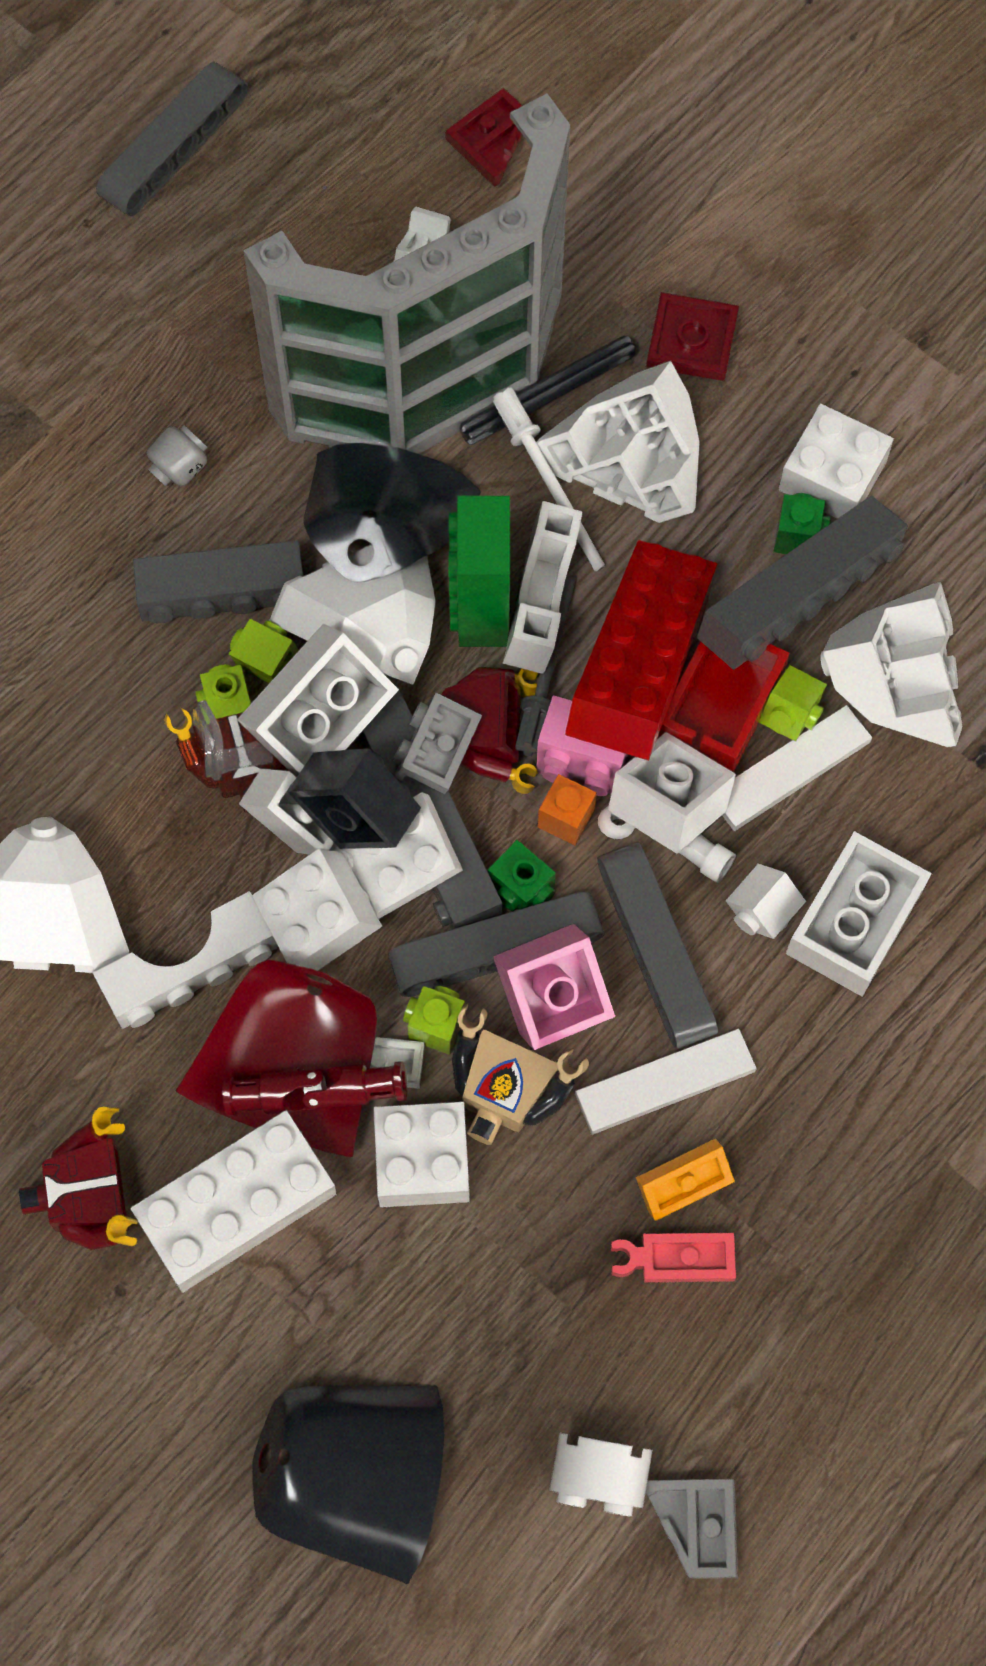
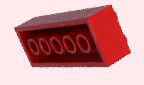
[565,540,718,761]

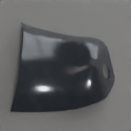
[303,443,481,582]

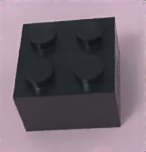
[287,748,422,849]

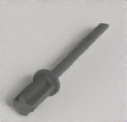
[515,575,576,756]

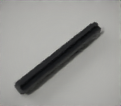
[460,335,636,445]

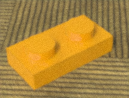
[636,1138,735,1221]

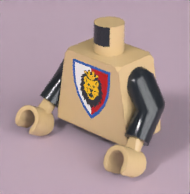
[452,1004,589,1145]

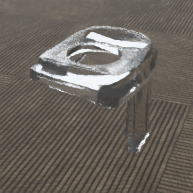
[193,700,273,781]

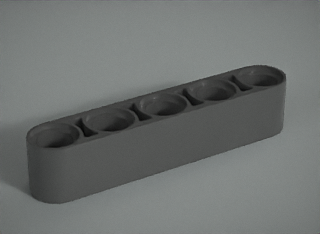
[96,61,248,216]
[597,842,718,1049]
[388,892,605,997]

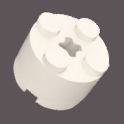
[550,1433,652,1516]

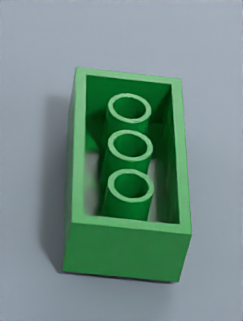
[448,496,510,647]

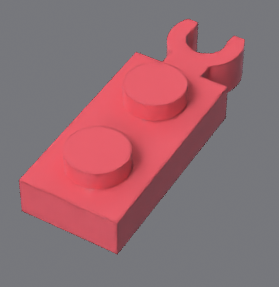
[611,1233,736,1282]

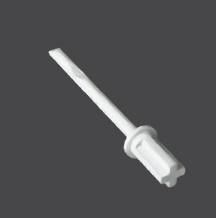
[493,388,605,572]

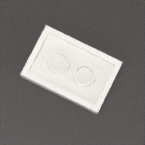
[330,792,463,919]

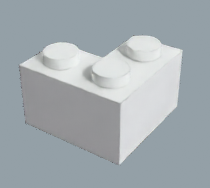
[239,769,334,855]

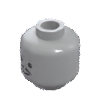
[147,425,208,486]

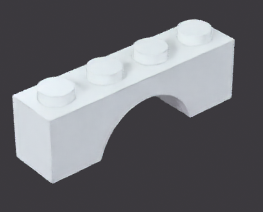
[503,501,582,674]
[93,891,277,1029]

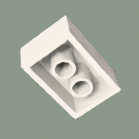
[237,624,399,777]
[786,831,932,997]

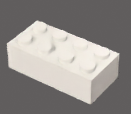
[130,1110,336,1293]

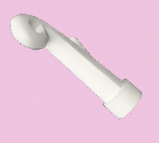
[598,806,736,883]

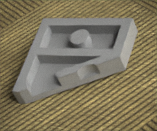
[646,1479,738,1579]

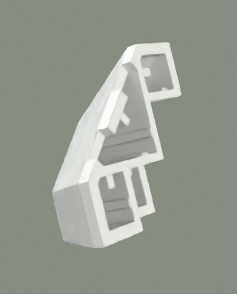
[536,361,699,523]
[269,544,436,685]
[821,582,962,747]
[0,816,129,973]

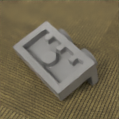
[392,693,482,794]

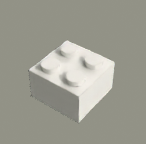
[779,403,894,519]
[608,732,736,854]
[252,848,382,971]
[374,1102,469,1207]

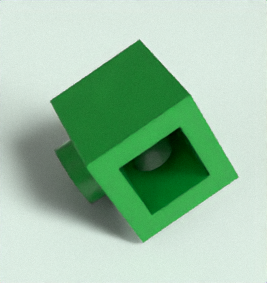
[773,493,830,554]
[488,840,556,911]

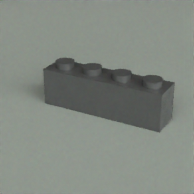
[133,540,304,623]

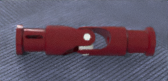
[222,1061,407,1116]

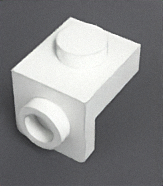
[394,207,451,261]

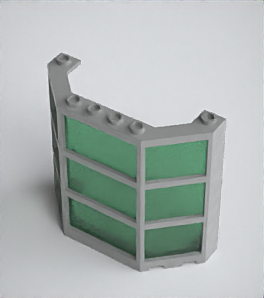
[243,94,570,454]

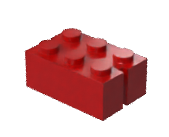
[657,641,790,773]

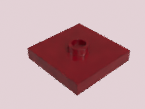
[646,292,739,381]

